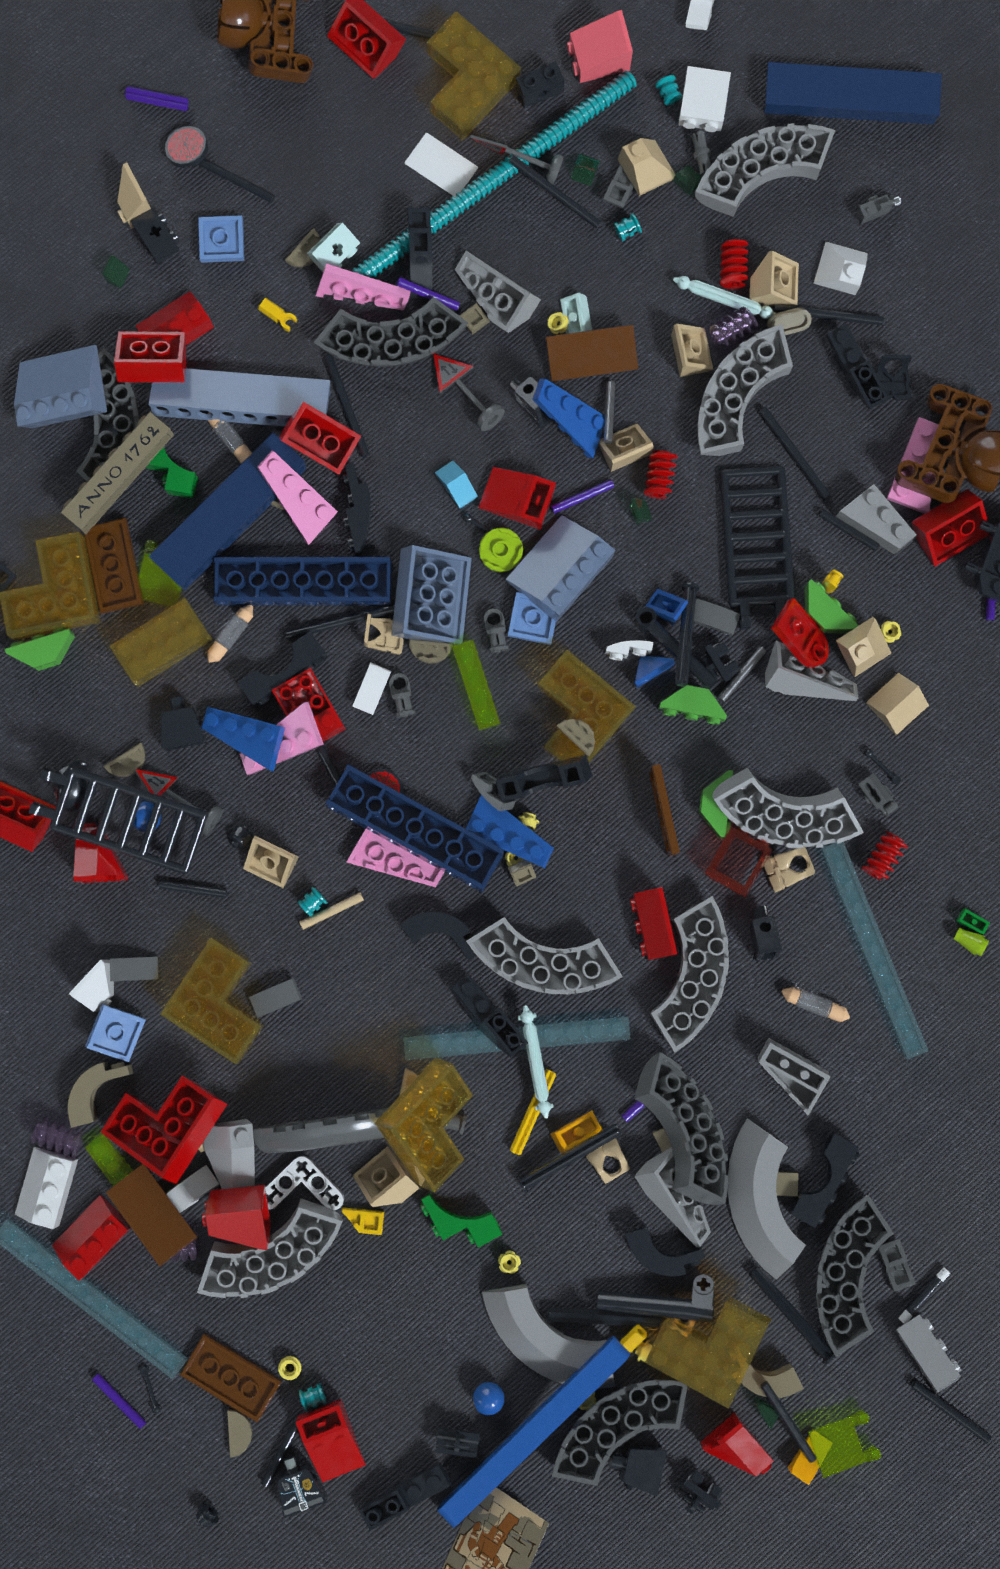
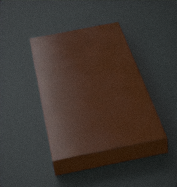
[546,324,638,381]
[84,518,144,614]
[648,764,680,857]
[106,1164,198,1267]
[179,1333,282,1423]

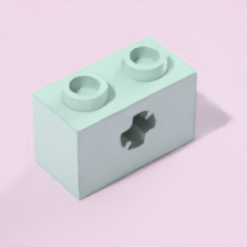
[307,223,360,272]

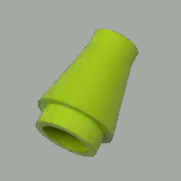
[953,928,989,956]

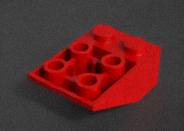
[478,467,556,530]
[272,668,346,742]
[296,1399,366,1482]

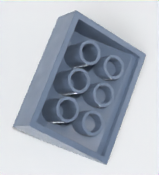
[14,345,107,428]
[506,515,615,622]
[391,545,471,645]

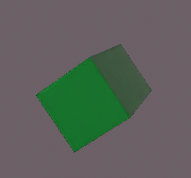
[956,909,990,935]

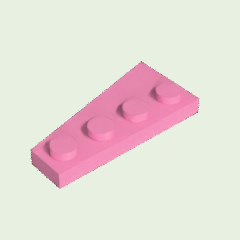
[887,417,939,514]
[240,702,324,775]

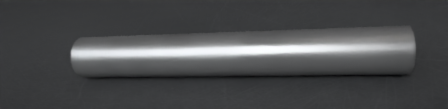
[604,381,615,444]
[718,646,766,702]

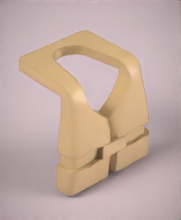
[364,614,403,655]
[762,847,815,892]
[586,1139,630,1184]

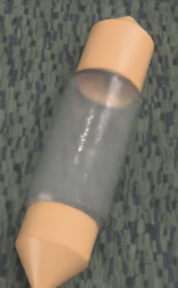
[208,412,252,464]
[207,605,253,662]
[781,987,850,1022]

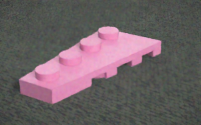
[316,264,411,310]
[257,451,338,545]
[347,829,444,887]

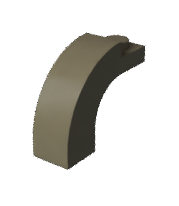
[68,1061,133,1128]
[728,1338,804,1398]

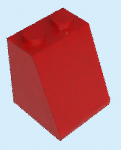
[202,1185,271,1250]

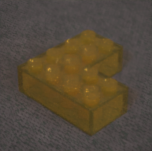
[427,11,521,140]
[0,532,101,640]
[537,650,636,763]
[160,938,264,1064]
[375,1058,473,1193]
[645,1297,772,1409]

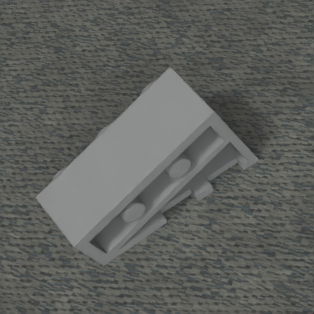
[836,484,916,554]
[758,1038,831,1115]
[896,1315,961,1394]

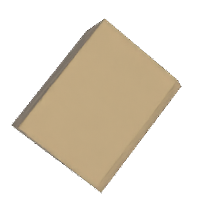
[671,324,713,377]
[598,423,653,472]
[866,673,929,735]
[243,836,299,888]

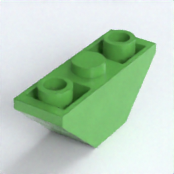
[805,579,859,633]
[5,628,75,671]
[658,685,727,725]
[699,770,733,839]

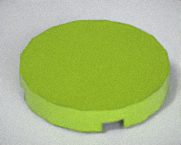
[479,528,523,573]

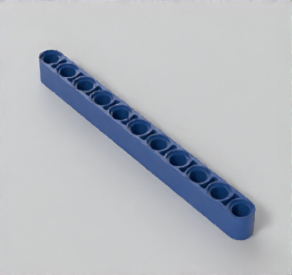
[437,1336,631,1528]

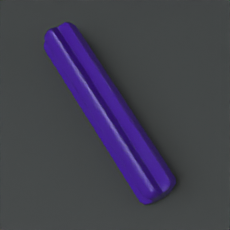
[125,86,189,111]

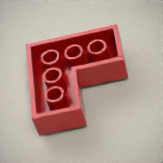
[101,1076,227,1184]

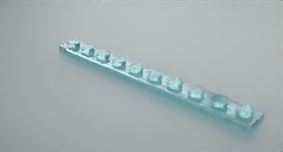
[821,842,928,1059]
[403,1016,631,1060]
[0,1219,188,1379]

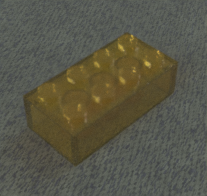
[110,598,213,687]

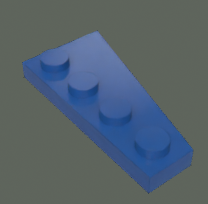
[532,379,605,458]
[202,707,285,771]
[466,795,554,868]

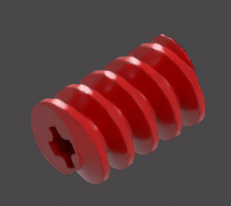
[720,239,748,289]
[644,450,678,499]
[861,831,908,881]

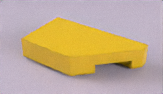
[342,1207,384,1235]

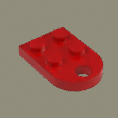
[771,598,829,668]

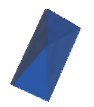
[645,589,688,626]
[634,656,675,689]

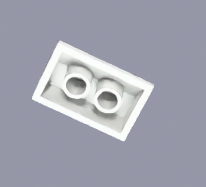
[15,1147,78,1229]

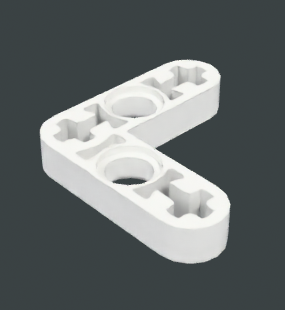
[265,1155,344,1210]

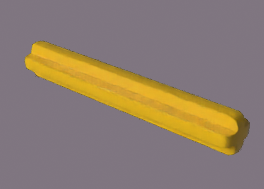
[510,1069,556,1155]

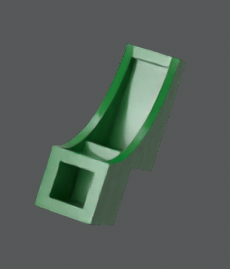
[146,447,198,499]
[420,1193,502,1248]

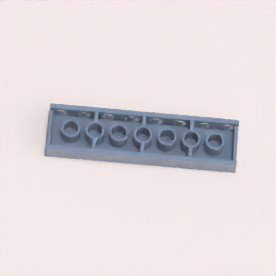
[149,368,331,427]

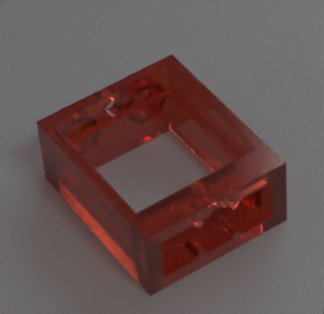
[705,826,772,898]

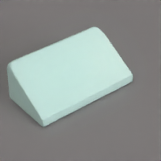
[560,293,592,334]

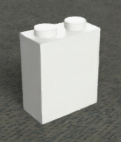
[678,66,731,132]

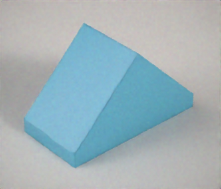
[435,461,478,509]

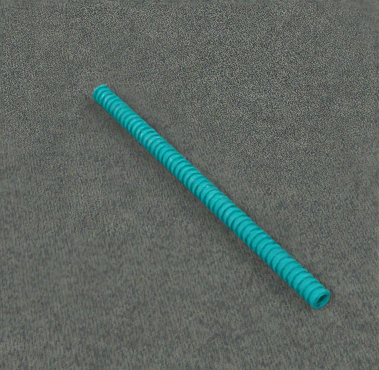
[352,70,637,278]

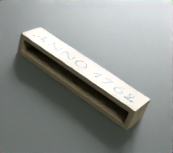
[61,412,174,534]

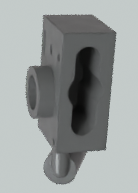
[856,195,901,224]
[858,773,898,816]

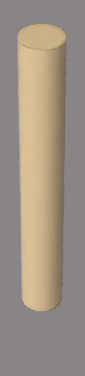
[300,893,364,930]

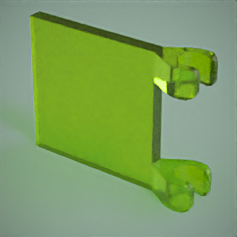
[139,540,182,608]
[808,1411,881,1478]

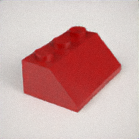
[327,0,406,79]
[135,291,214,345]
[114,331,186,383]
[279,401,361,474]
[911,489,990,567]
[0,781,56,852]
[630,887,677,960]
[52,1195,131,1281]

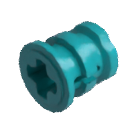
[655,75,682,106]
[614,213,642,242]
[297,887,328,917]
[299,1384,327,1413]

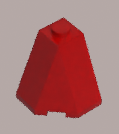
[73,823,128,883]
[700,1412,774,1476]

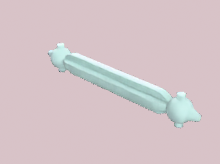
[673,276,776,319]
[518,1005,554,1118]

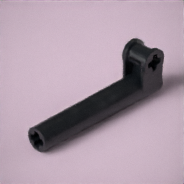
[597,1275,714,1323]

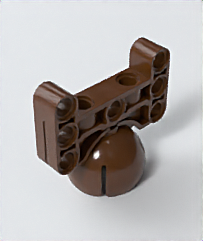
[217,0,313,83]
[895,384,1000,503]

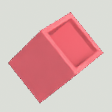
[567,10,633,83]

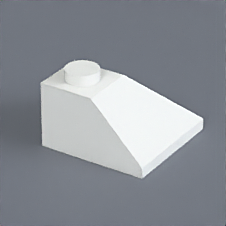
[814,242,868,295]
[69,960,114,1012]

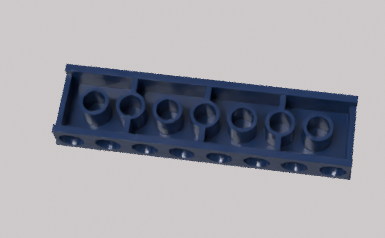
[764,62,942,125]
[148,432,306,591]
[214,557,392,605]
[325,764,504,892]

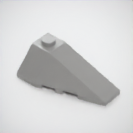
[455,251,541,333]
[765,641,858,701]
[203,1119,255,1189]
[635,1147,711,1247]

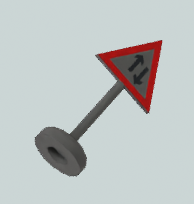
[470,135,564,184]
[433,354,505,431]
[134,769,224,835]

